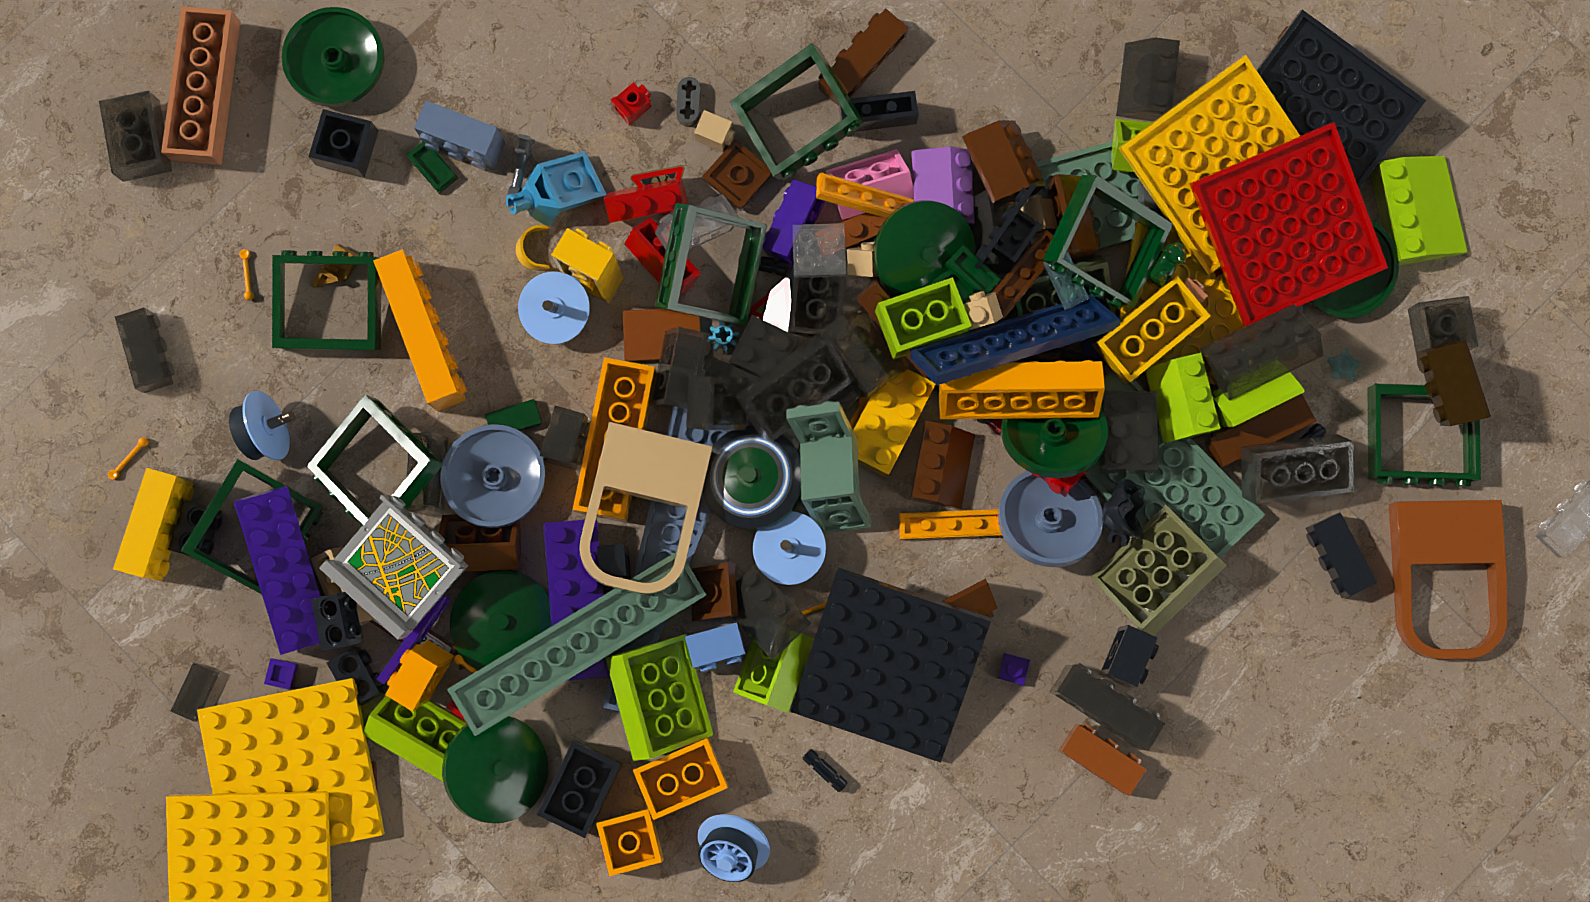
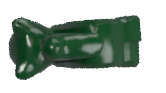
[1148,242,1186,287]

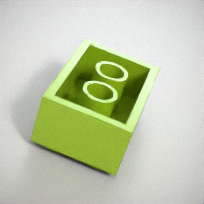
[875,277,972,359]

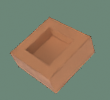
[1183,278,1208,304]

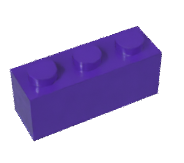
[762,179,825,265]

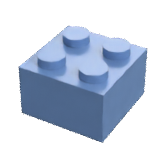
[685,623,747,672]

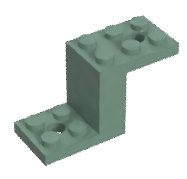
[786,401,872,534]

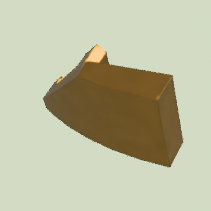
[311,244,358,287]

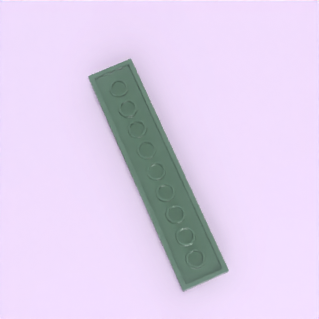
[447,552,706,736]

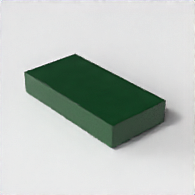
[406,141,459,194]
[945,245,1002,295]
[485,399,542,431]

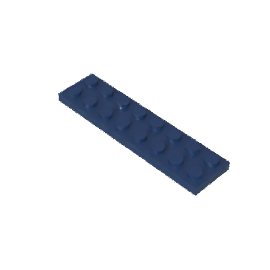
[910,295,1120,385]

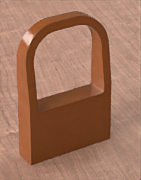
[1389,500,1507,659]

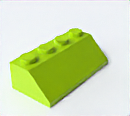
[364,696,467,782]

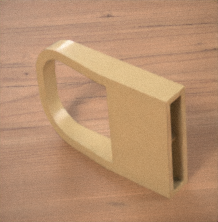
[579,422,712,594]

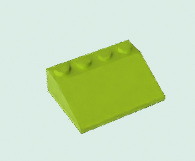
[1370,156,1468,266]
[605,634,713,761]

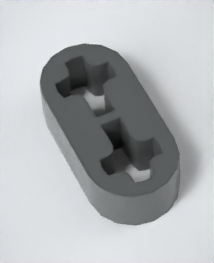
[676,77,701,127]

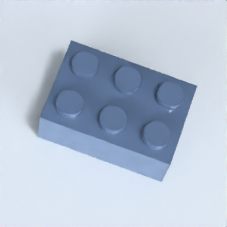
[414,101,505,170]

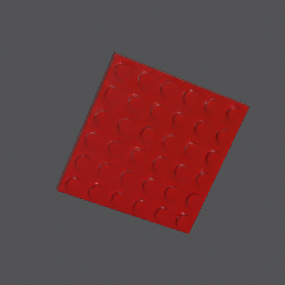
[1189,122,1388,328]

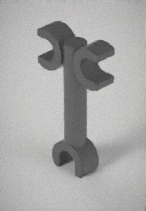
[507,134,535,195]

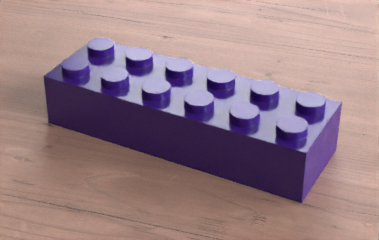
[234,486,321,655]
[543,519,610,681]

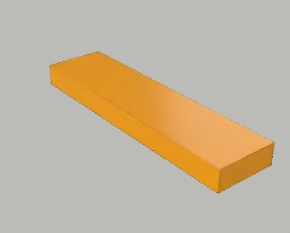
[816,172,914,218]
[899,509,1002,540]

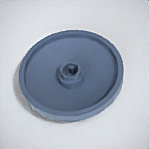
[441,424,546,528]
[998,471,1103,567]

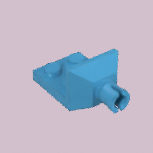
[506,151,607,226]

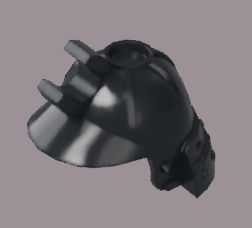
[1102,478,1145,546]

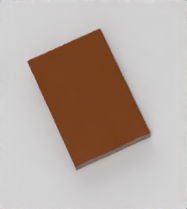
[623,307,702,362]

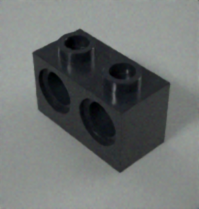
[168,500,223,556]
[597,544,631,579]
[311,592,364,651]
[326,647,385,706]

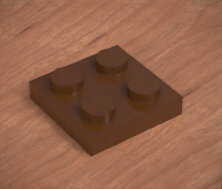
[702,139,772,211]
[691,563,738,621]

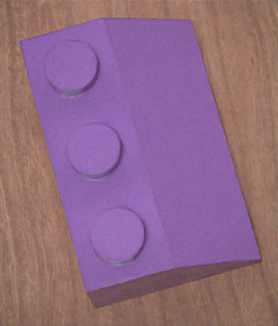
[912,146,975,226]

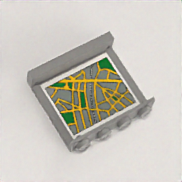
[319,495,468,640]

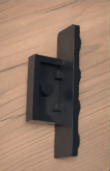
[974,183,1042,270]

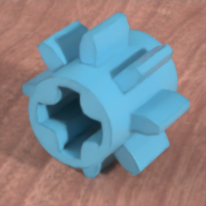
[708,321,739,354]

